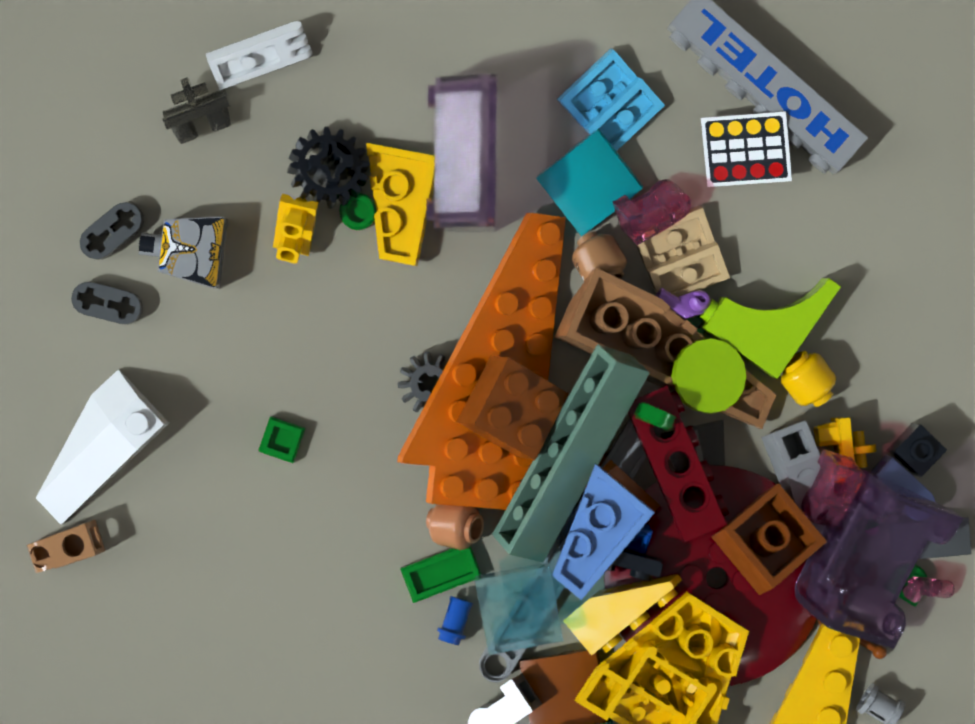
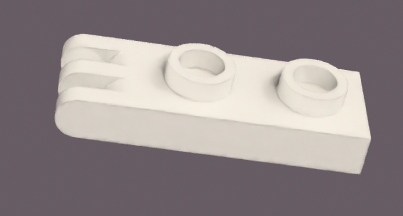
[206,21,313,90]

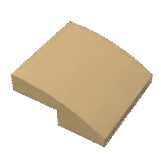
[632,205,730,297]

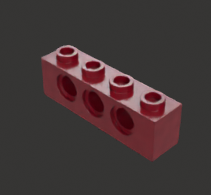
[628,386,729,542]

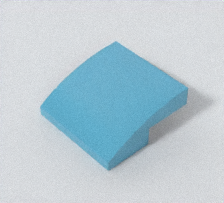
[557,49,665,151]

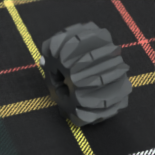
[397,352,446,412]

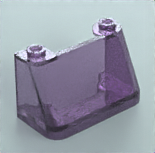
[795,470,963,649]

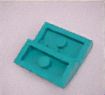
[536,128,644,236]

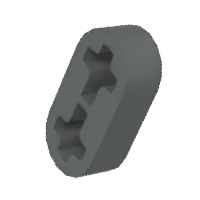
[80,202,144,260]
[71,282,143,325]

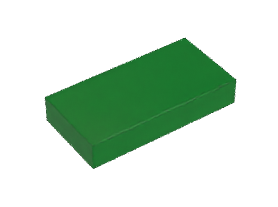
[400,546,483,603]

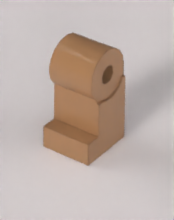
[27,520,106,573]

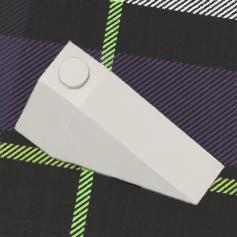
[36,369,170,525]

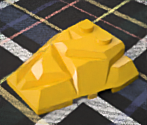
[575,592,749,724]

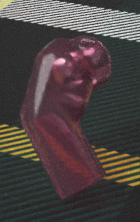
[903,576,955,603]

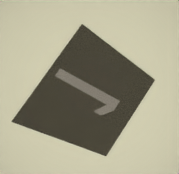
[661,420,725,472]

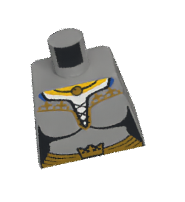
[139,217,228,289]

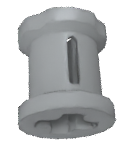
[856,683,906,724]

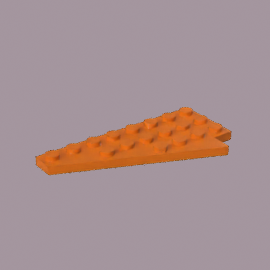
[397,213,566,510]

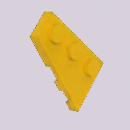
[366,143,440,267]
[769,622,861,724]

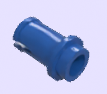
[437,596,473,646]

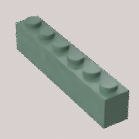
[492,344,650,563]

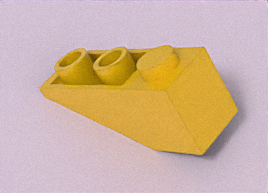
[563,574,682,656]

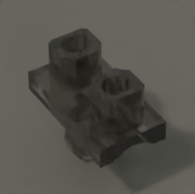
[163,77,231,144]

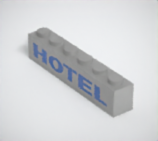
[667,0,868,174]

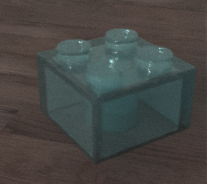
[475,562,563,655]

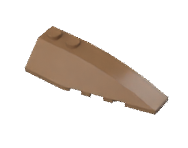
[555,267,776,429]

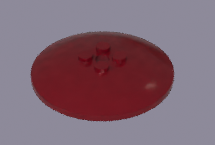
[604,465,826,686]

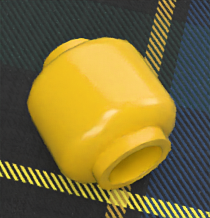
[781,350,836,407]

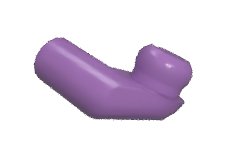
[655,288,711,320]

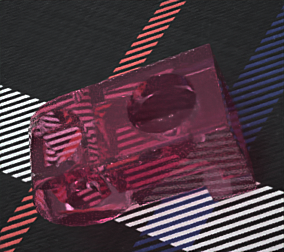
[613,179,691,245]
[801,449,866,528]

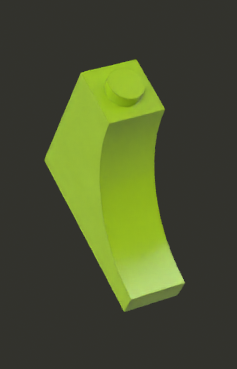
[699,278,841,379]

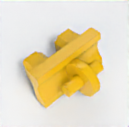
[273,193,319,264]
[813,417,877,486]

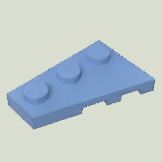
[552,463,654,600]

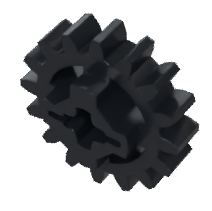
[287,127,370,209]

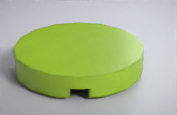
[671,338,747,413]

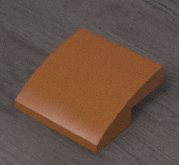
[519,649,610,724]

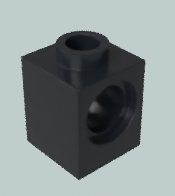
[887,423,947,477]

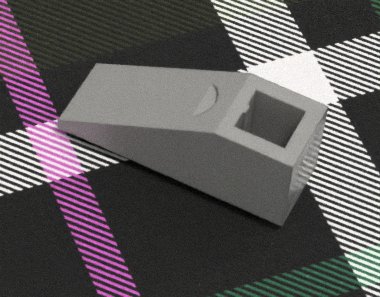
[761,420,837,534]

